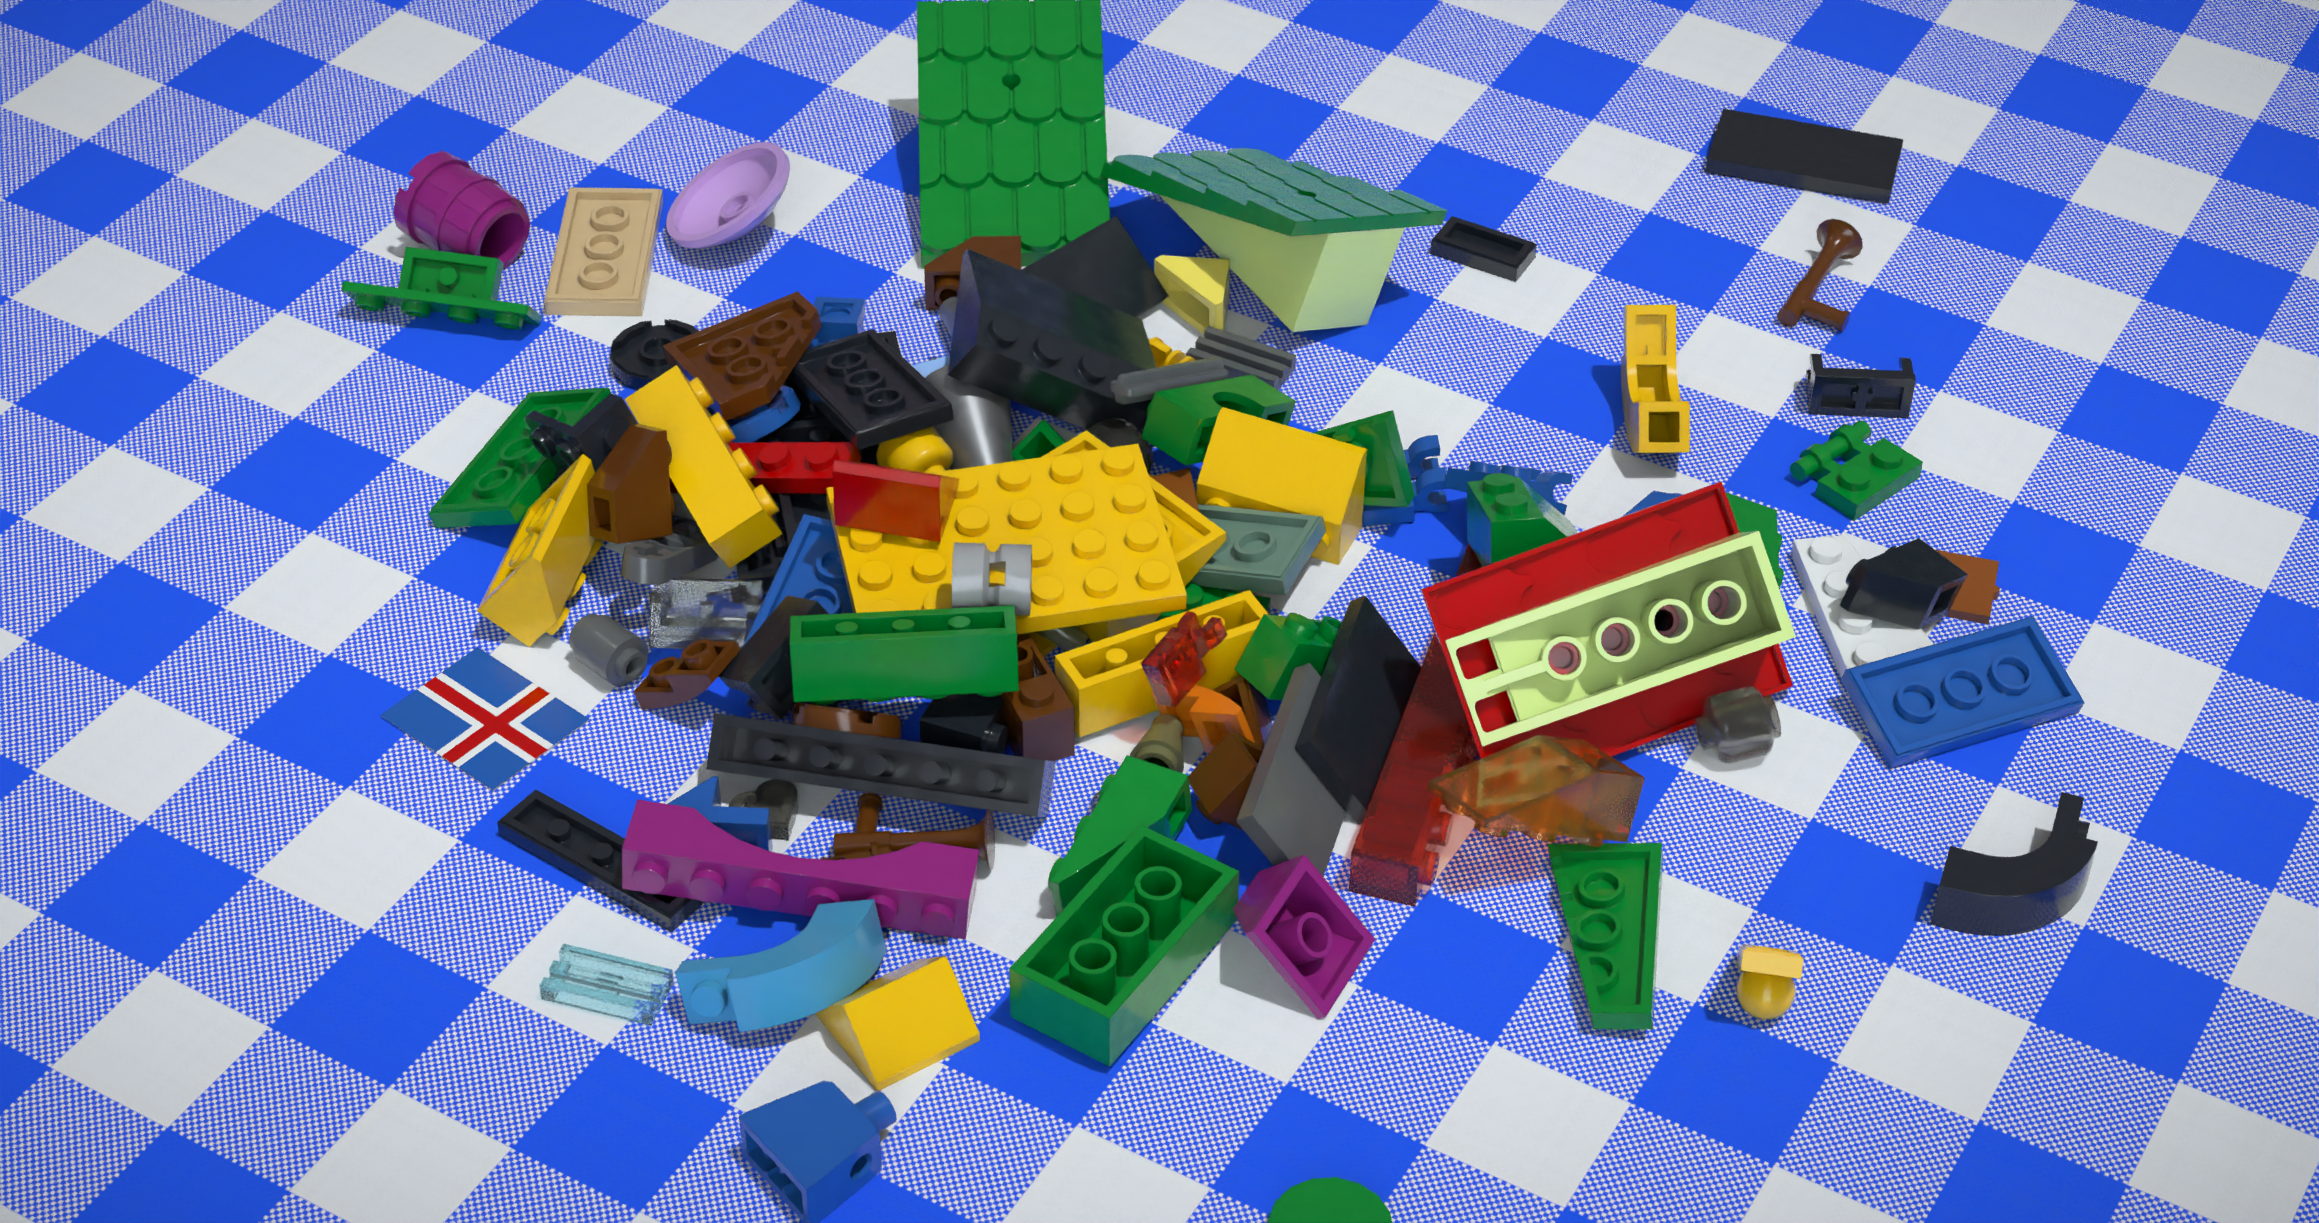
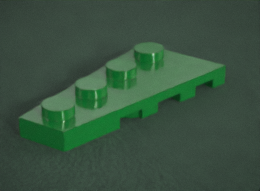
[1547,843,1663,1030]

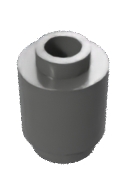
[569,614,648,686]

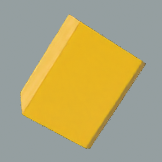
[816,956,980,1091]

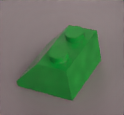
[1467,473,1578,567]

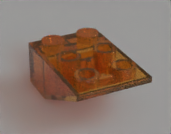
[1427,735,1645,847]

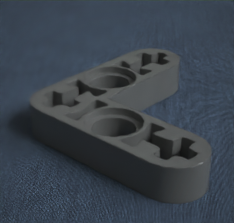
[620,515,719,585]

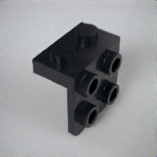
[525,393,638,480]

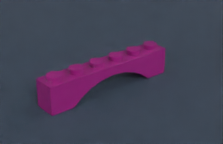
[622,800,980,939]

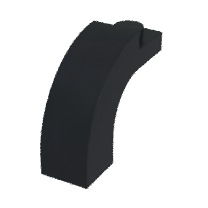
[1931,792,2098,936]

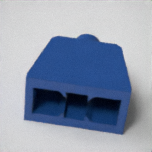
[739,1081,897,1223]

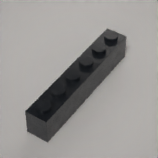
[706,713,1056,817]

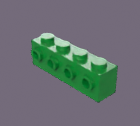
[790,605,1019,705]

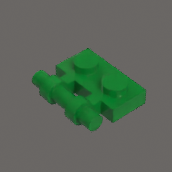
[1790,420,1923,521]

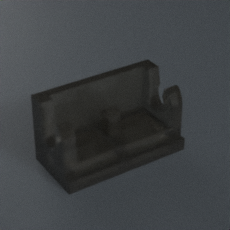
[649,578,764,649]

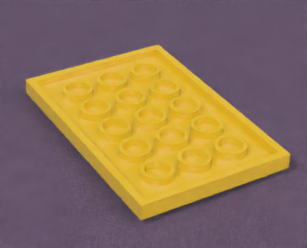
[826,444,1187,634]

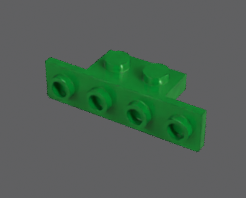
[341,247,542,330]

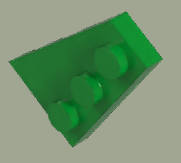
[1313,410,1415,507]

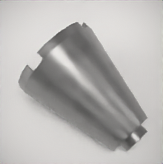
[925,364,1013,470]

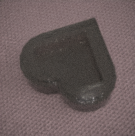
[729,779,799,841]

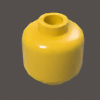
[876,426,953,473]

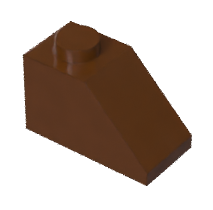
[1188,731,1264,831]

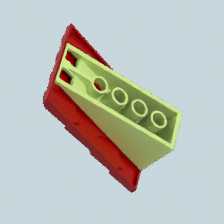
[1420,481,1796,801]

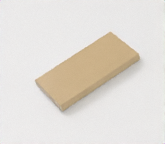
[544,187,664,316]

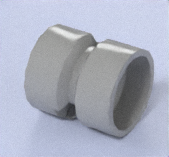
[952,542,1032,616]

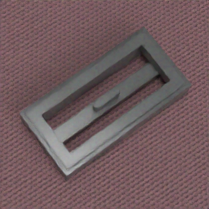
[1186,326,1296,390]

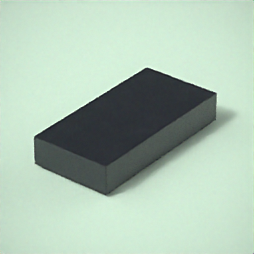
[1430,216,1537,282]

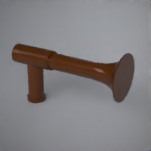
[1777,219,1863,332]
[833,793,995,870]

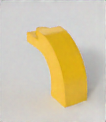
[1621,305,1690,453]

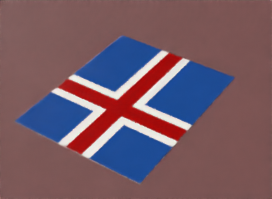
[380,647,590,791]

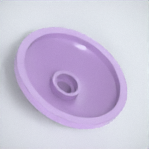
[666,142,790,249]

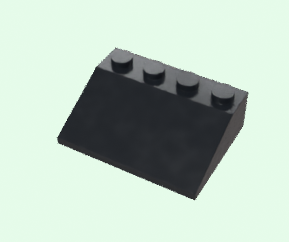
[948,249,1157,445]

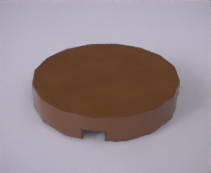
[790,702,903,738]

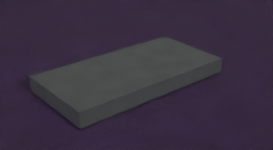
[1236,663,1346,877]

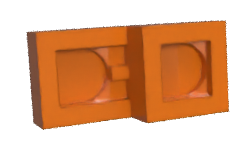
[1152,679,1255,753]

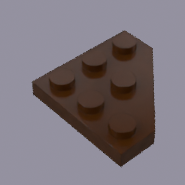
[663,291,822,421]

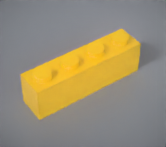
[624,365,782,569]
[1055,590,1269,737]

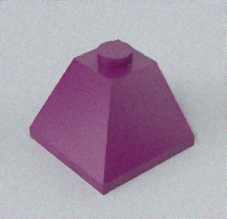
[1233,854,1375,1019]

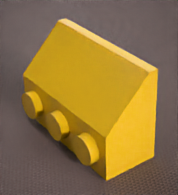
[1196,407,1367,565]
[477,454,603,647]

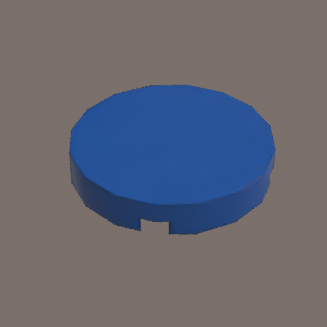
[726,385,801,443]

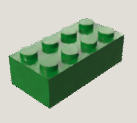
[1009,825,1239,1067]

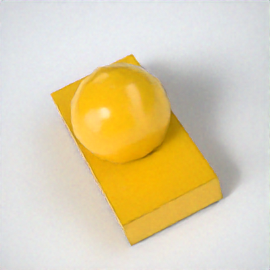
[1736,944,1804,1020]

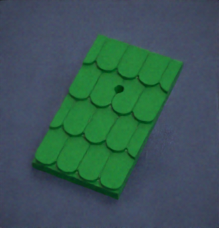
[917,0,1110,269]
[1100,148,1448,332]

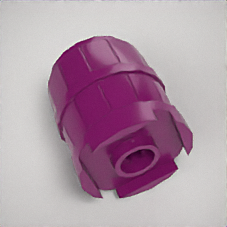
[393,151,530,270]

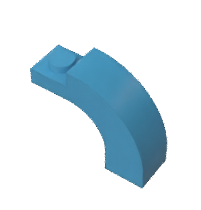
[675,899,887,1032]

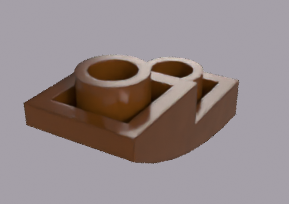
[633,639,741,709]

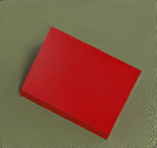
[832,460,959,542]

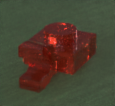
[1141,611,1227,708]

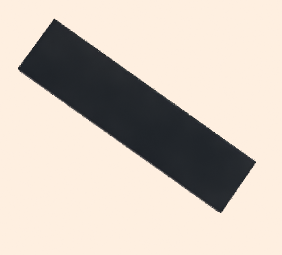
[497,789,705,932]

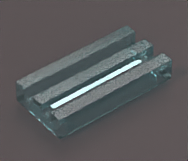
[539,943,674,1026]

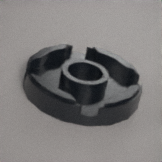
[610,319,699,390]

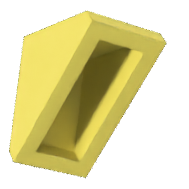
[1154,255,1230,335]

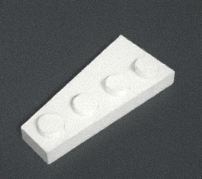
[1791,535,1933,697]

